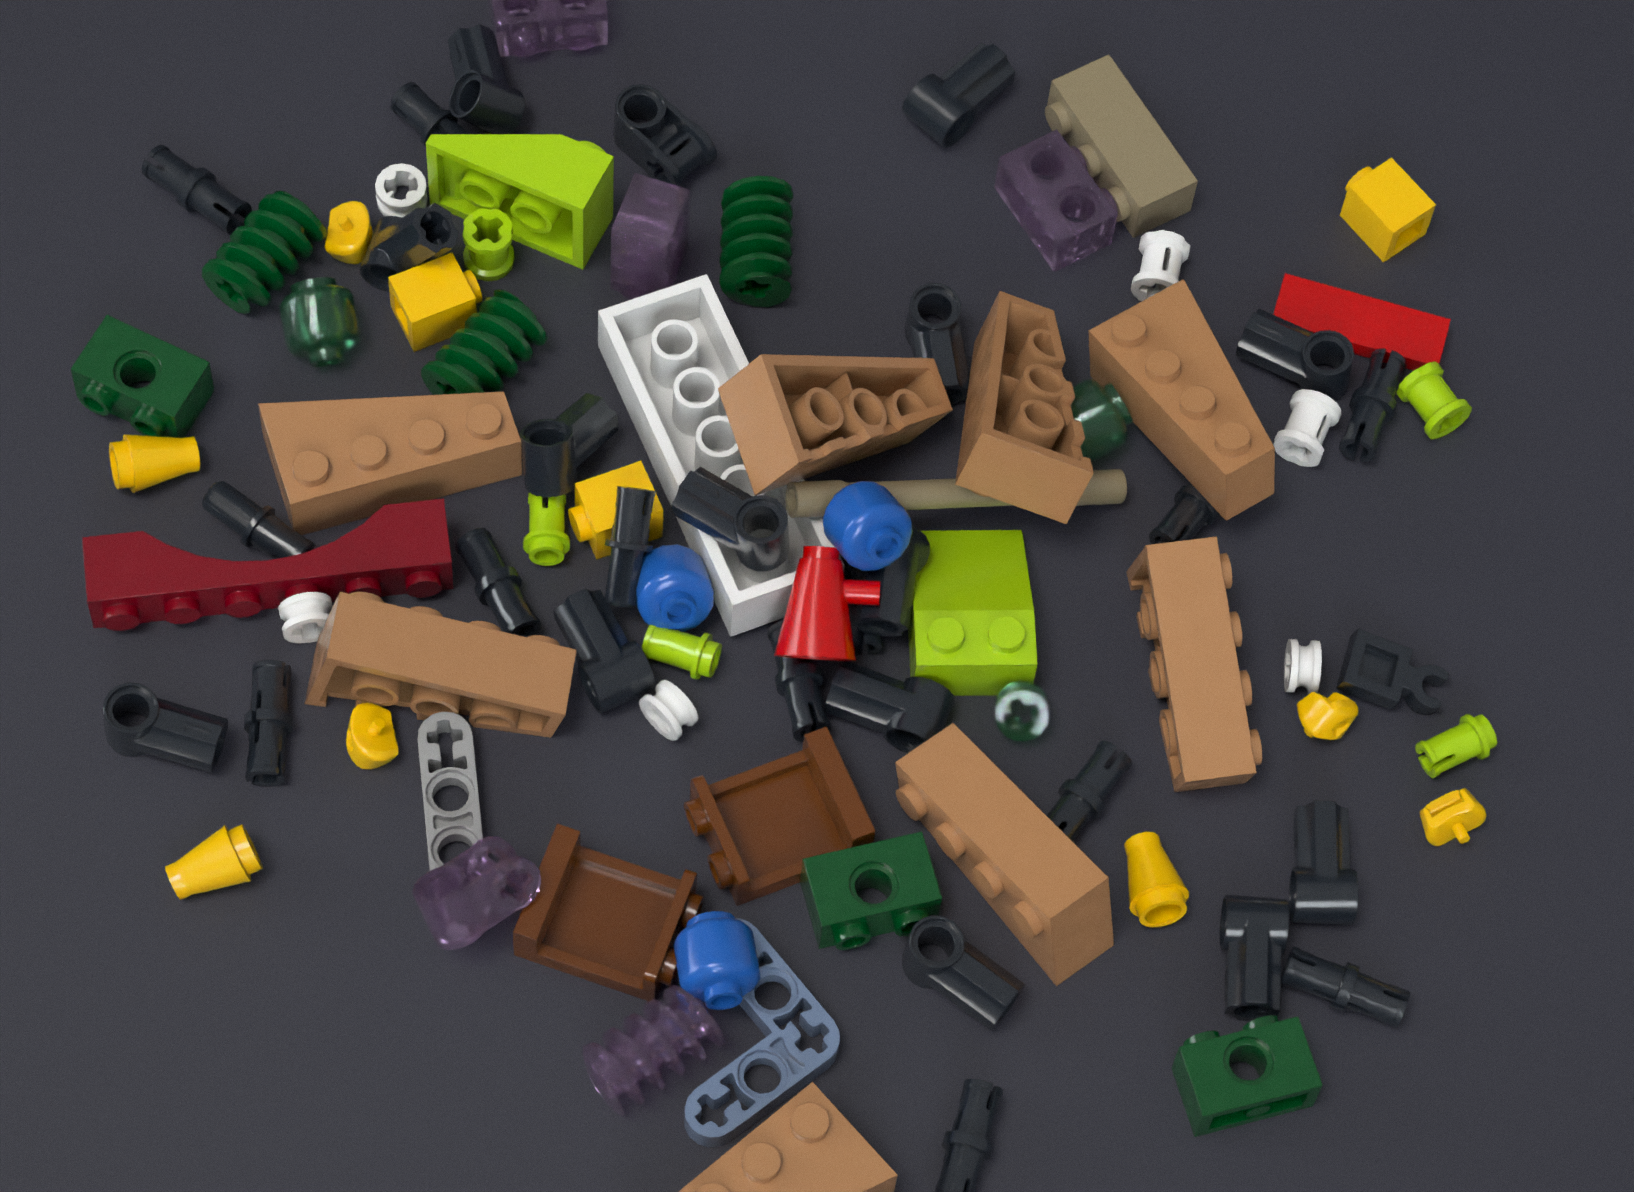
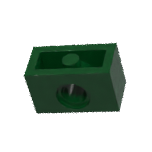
[71,315,214,438]
[800,831,942,950]
[1171,1015,1323,1137]

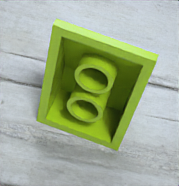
[426,134,614,270]
[908,530,1038,696]

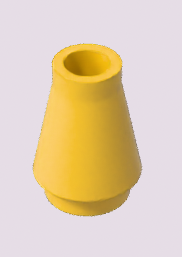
[109,434,200,493]
[165,824,263,900]
[1124,832,1189,927]

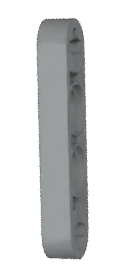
[417,711,490,943]

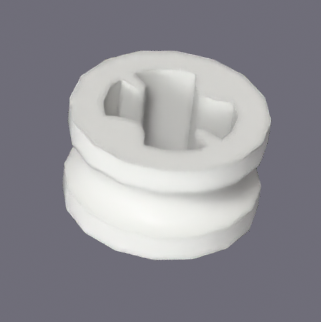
[375,163,428,218]
[278,592,333,643]
[1284,639,1322,694]
[639,680,699,741]

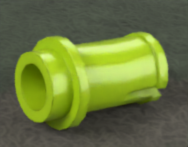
[523,493,570,566]
[642,625,722,680]
[1415,714,1497,778]

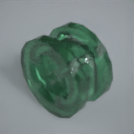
[994,681,1049,741]

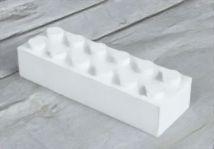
[598,274,844,637]

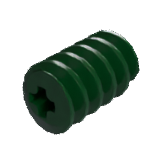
[719,176,794,307]
[202,190,327,314]
[421,289,548,395]

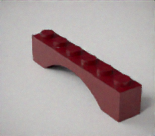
[82,498,453,631]

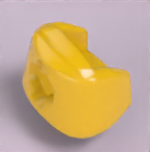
[325,201,373,264]
[1297,692,1359,740]
[346,703,398,770]
[1419,788,1487,846]

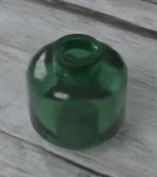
[279,277,361,367]
[1071,379,1133,463]

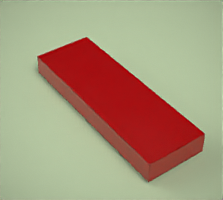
[1273,273,1451,371]

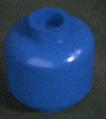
[822,481,913,571]
[636,544,714,632]
[674,911,761,1010]

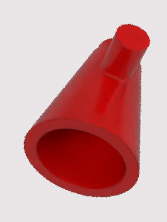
[774,546,880,661]

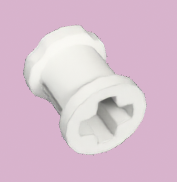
[1131,230,1190,301]
[1273,389,1341,467]

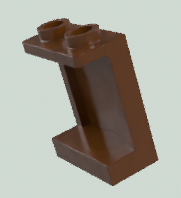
[684,727,876,906]
[513,824,704,1003]

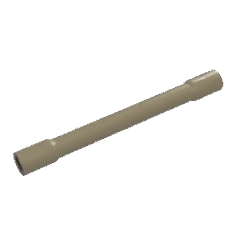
[785,469,1127,518]

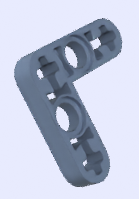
[684,918,840,1148]

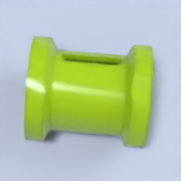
[462,208,515,281]
[1396,362,1472,439]

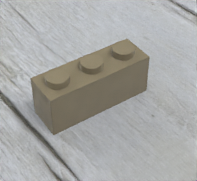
[1045,54,1198,238]

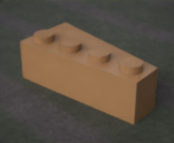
[1088,279,1275,521]
[955,291,1094,524]
[718,354,953,496]
[258,392,522,535]
[1126,536,1262,792]
[304,592,577,738]
[895,723,1114,986]
[679,1082,898,1192]

